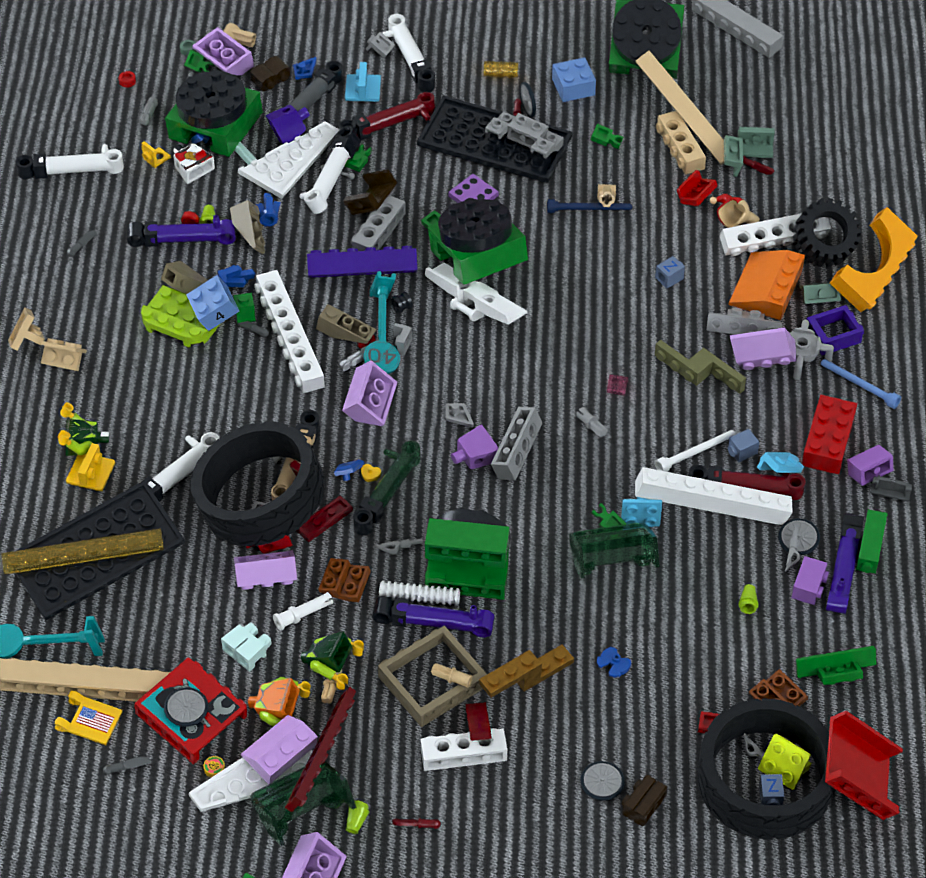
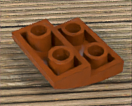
[318,558,371,602]
[749,669,808,706]

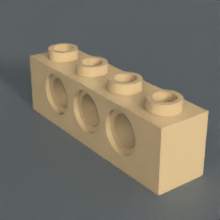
[656,111,706,175]

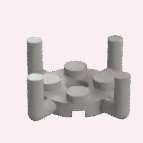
[790,320,834,380]

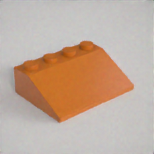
[729,250,805,320]

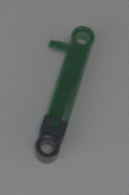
[353,440,421,536]

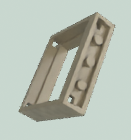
[378,626,487,727]

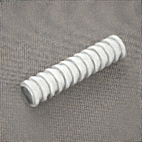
[379,580,460,606]

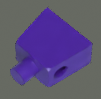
[265,105,310,145]

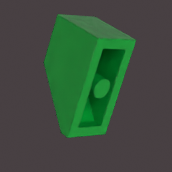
[232,293,256,324]

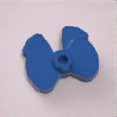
[597,647,631,678]

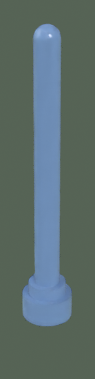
[821,359,901,409]

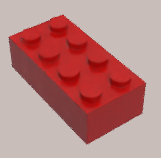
[802,394,858,475]

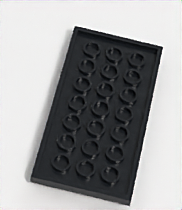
[417,95,572,183]
[6,480,185,621]

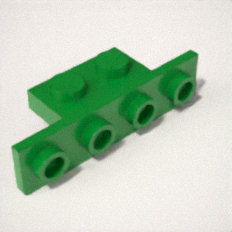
[796,646,876,685]

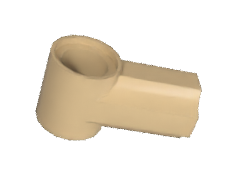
[223,23,256,47]
[597,184,616,207]

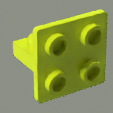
[758,734,812,790]

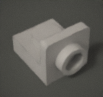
[366,32,395,58]
[393,323,412,355]

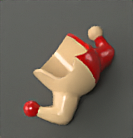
[710,193,760,228]

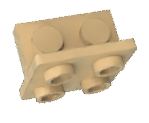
[40,338,87,371]

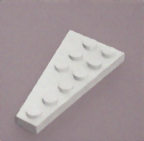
[238,121,339,199]
[189,749,330,812]

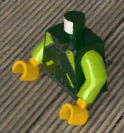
[58,402,109,456]
[301,631,364,690]

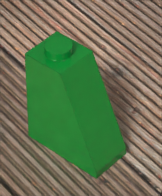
[856,509,888,574]

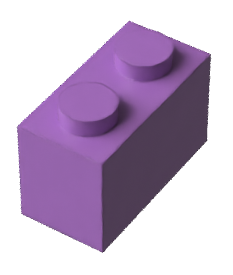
[847,445,894,486]
[792,556,829,605]

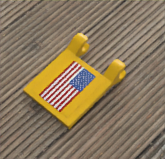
[55,690,123,745]

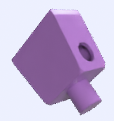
[451,424,498,469]

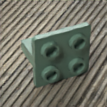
[737,127,775,158]

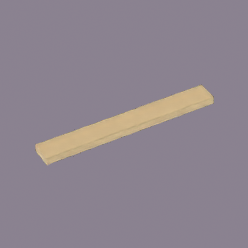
[636,51,724,165]

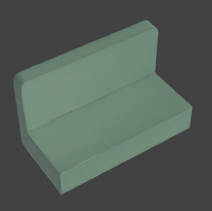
[724,135,743,177]
[799,282,841,304]

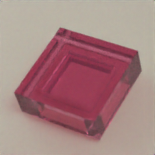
[606,374,628,396]

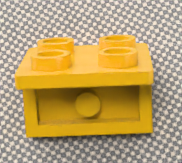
[66,443,115,491]

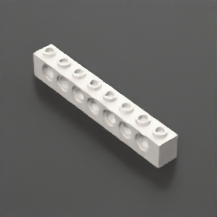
[254,270,325,393]

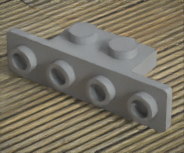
[706,308,782,335]

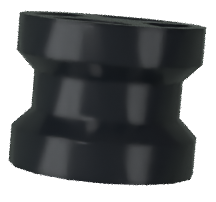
[391,291,413,314]

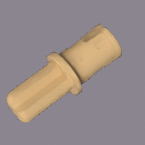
[431,663,473,688]
[321,669,342,704]

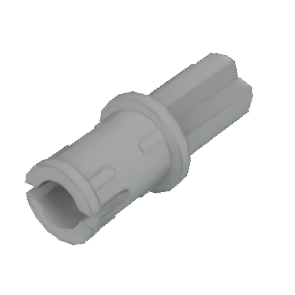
[576,407,607,437]

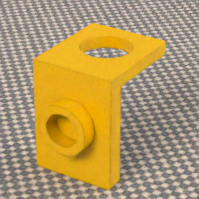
[142,141,171,168]

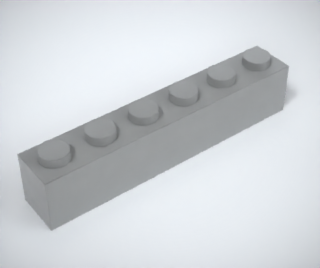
[692,0,784,58]

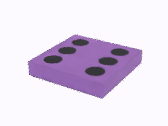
[448,174,499,203]

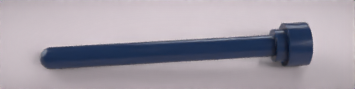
[547,199,633,213]

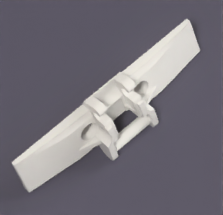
[425,263,527,325]

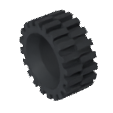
[793,198,862,267]

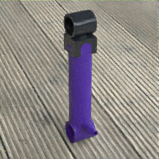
[127,215,236,247]
[826,513,865,614]
[372,596,495,638]

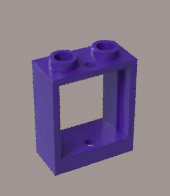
[806,305,864,356]

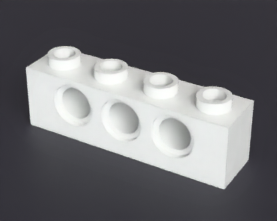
[421,728,507,771]

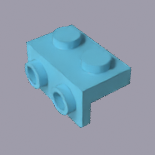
[757,452,804,473]

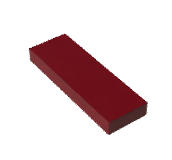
[296,495,353,543]
[465,702,492,741]

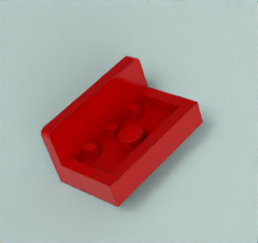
[677,170,718,206]

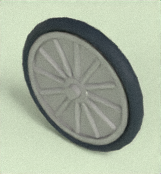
[520,81,536,117]
[778,518,820,555]
[164,687,208,727]
[580,761,625,801]

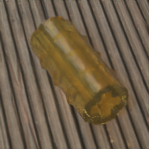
[483,61,519,78]

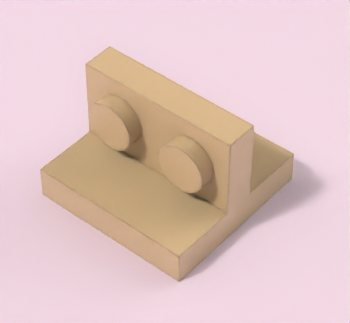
[8,308,45,351]

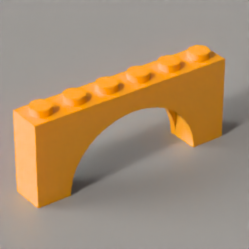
[830,207,918,312]

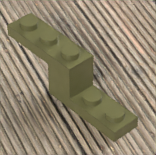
[655,340,746,394]

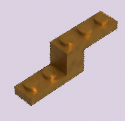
[479,644,574,698]

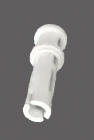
[273,592,333,631]

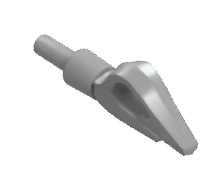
[785,527,800,572]
[375,539,423,555]
[743,734,765,760]

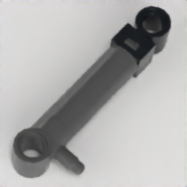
[287,60,343,127]

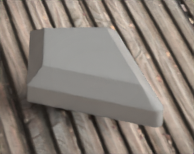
[446,403,474,427]

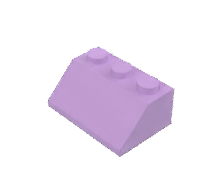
[192,27,254,76]
[730,328,796,370]
[342,361,397,426]
[234,550,297,590]
[241,715,318,785]
[282,832,347,878]

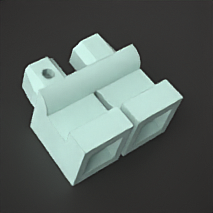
[221,622,271,672]

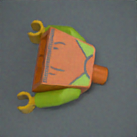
[248,677,311,727]

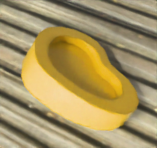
[361,464,381,482]

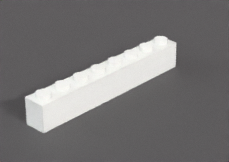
[635,467,792,525]

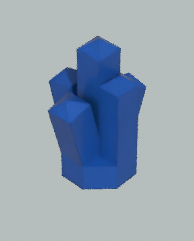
[256,193,281,226]
[217,265,256,287]

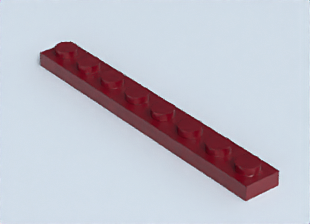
[285,686,356,812]

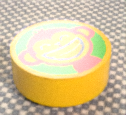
[204,756,225,778]

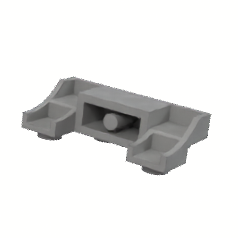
[485,112,564,159]

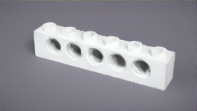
[720,213,831,256]

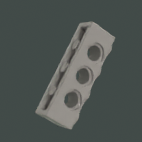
[351,195,406,251]
[491,407,543,481]

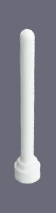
[655,430,736,472]

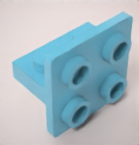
[345,62,381,101]
[621,497,662,527]

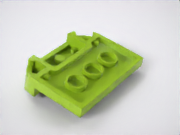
[141,285,220,347]

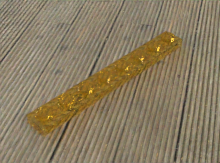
[1,528,164,574]

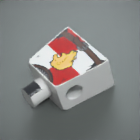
[174,144,215,184]

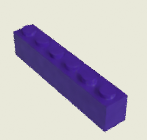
[307,246,418,278]

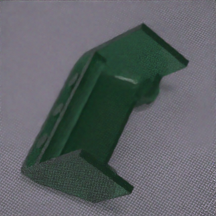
[569,523,660,579]
[250,761,357,846]

